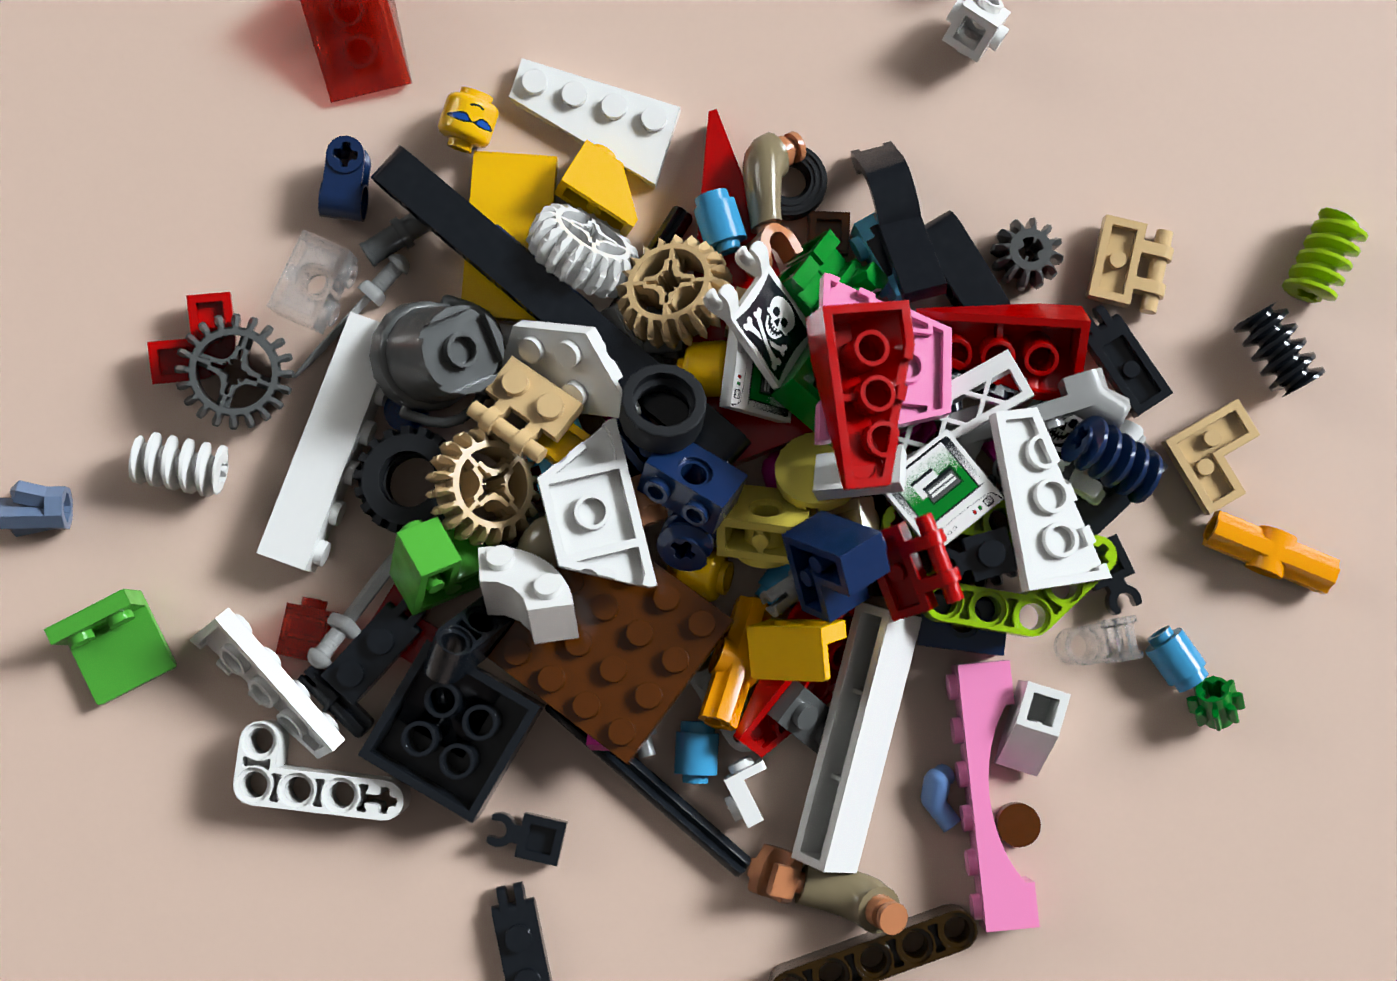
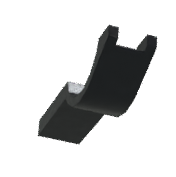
[851,141,947,303]

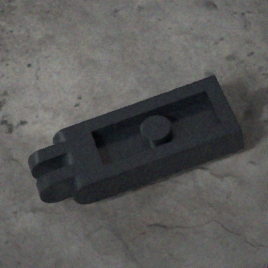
[1087,304,1173,418]
[321,599,428,705]
[491,881,552,981]

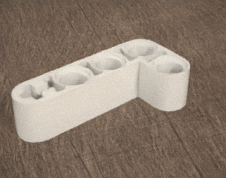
[233,719,411,821]

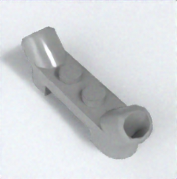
[934,367,1131,461]

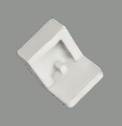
[723,755,767,828]

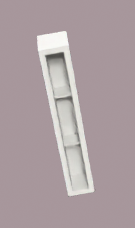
[256,311,389,573]
[791,602,922,873]

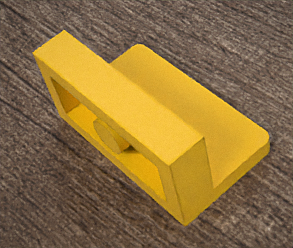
[746,619,847,682]

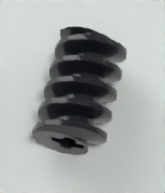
[1233,302,1325,397]

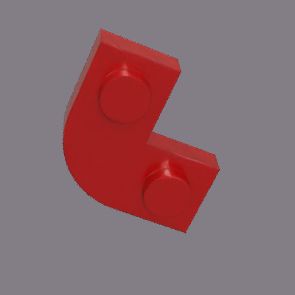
[147,292,236,385]

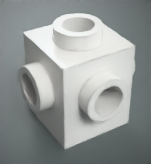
[942,0,1011,62]

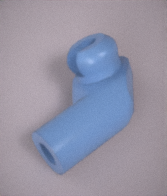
[920,764,961,832]

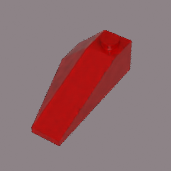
[806,300,915,491]
[915,303,1091,401]
[733,602,855,758]

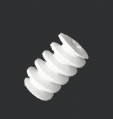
[128,432,229,497]

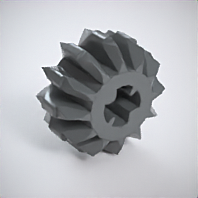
[990,218,1064,291]

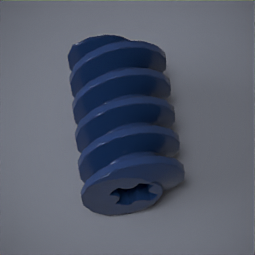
[1061,415,1163,504]
[657,509,717,572]

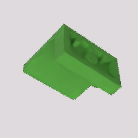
[44,589,177,705]

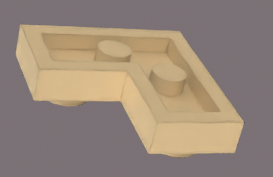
[1161,399,1260,516]

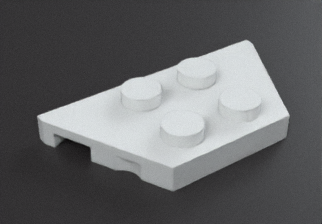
[494,320,641,418]
[537,418,657,588]

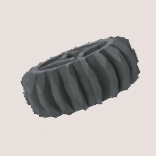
[174,313,295,430]

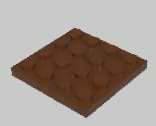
[487,560,734,765]

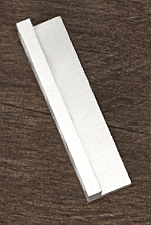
[898,349,1035,461]

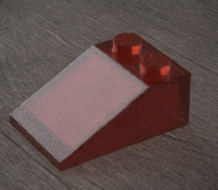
[300,0,412,103]

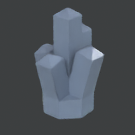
[0,480,73,537]

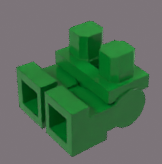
[778,229,889,318]

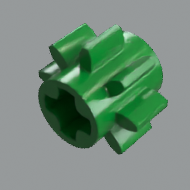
[1186,675,1245,731]

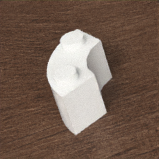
[478,545,579,644]

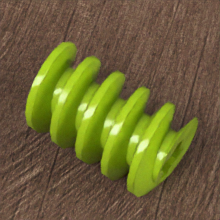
[1281,207,1368,303]

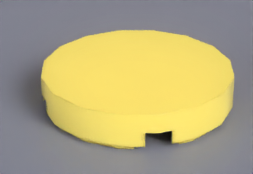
[775,432,852,512]

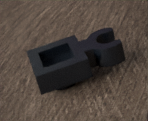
[946,526,1018,583]
[1092,534,1142,615]
[486,812,568,866]

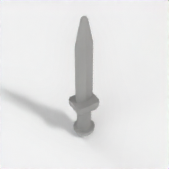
[294,254,410,378]
[307,552,393,669]

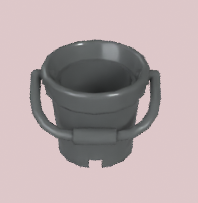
[369,295,505,429]

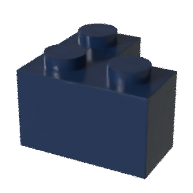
[781,511,890,623]

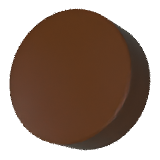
[995,802,1041,847]

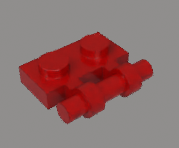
[877,512,965,622]

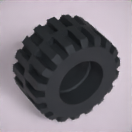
[353,425,461,533]

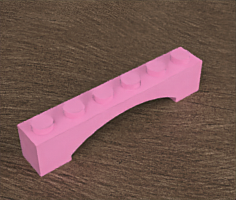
[946,660,1040,932]

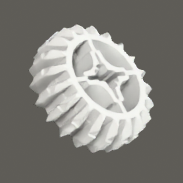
[526,203,640,298]

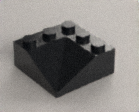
[358,639,545,823]

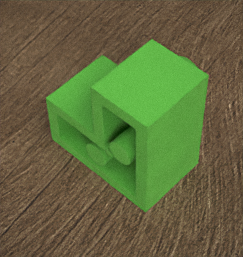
[389,517,486,616]

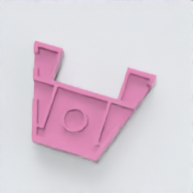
[814,273,952,445]

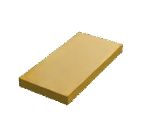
[461,151,558,322]

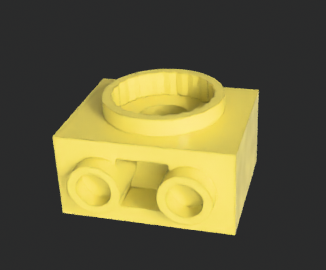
[717,484,816,569]

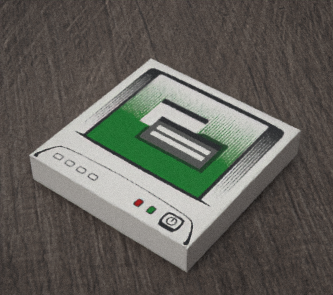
[719,328,792,423]
[883,429,1004,546]

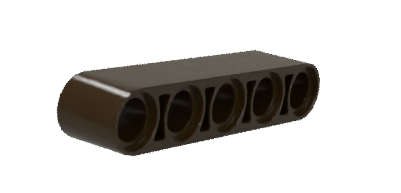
[768,904,978,981]

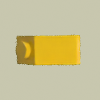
[554,140,638,237]

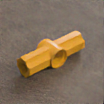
[1202,510,1340,594]
[698,595,772,731]

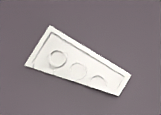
[509,58,681,189]
[989,407,1112,592]
[189,608,345,759]

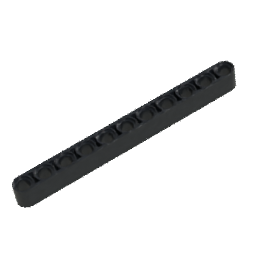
[371,145,751,465]

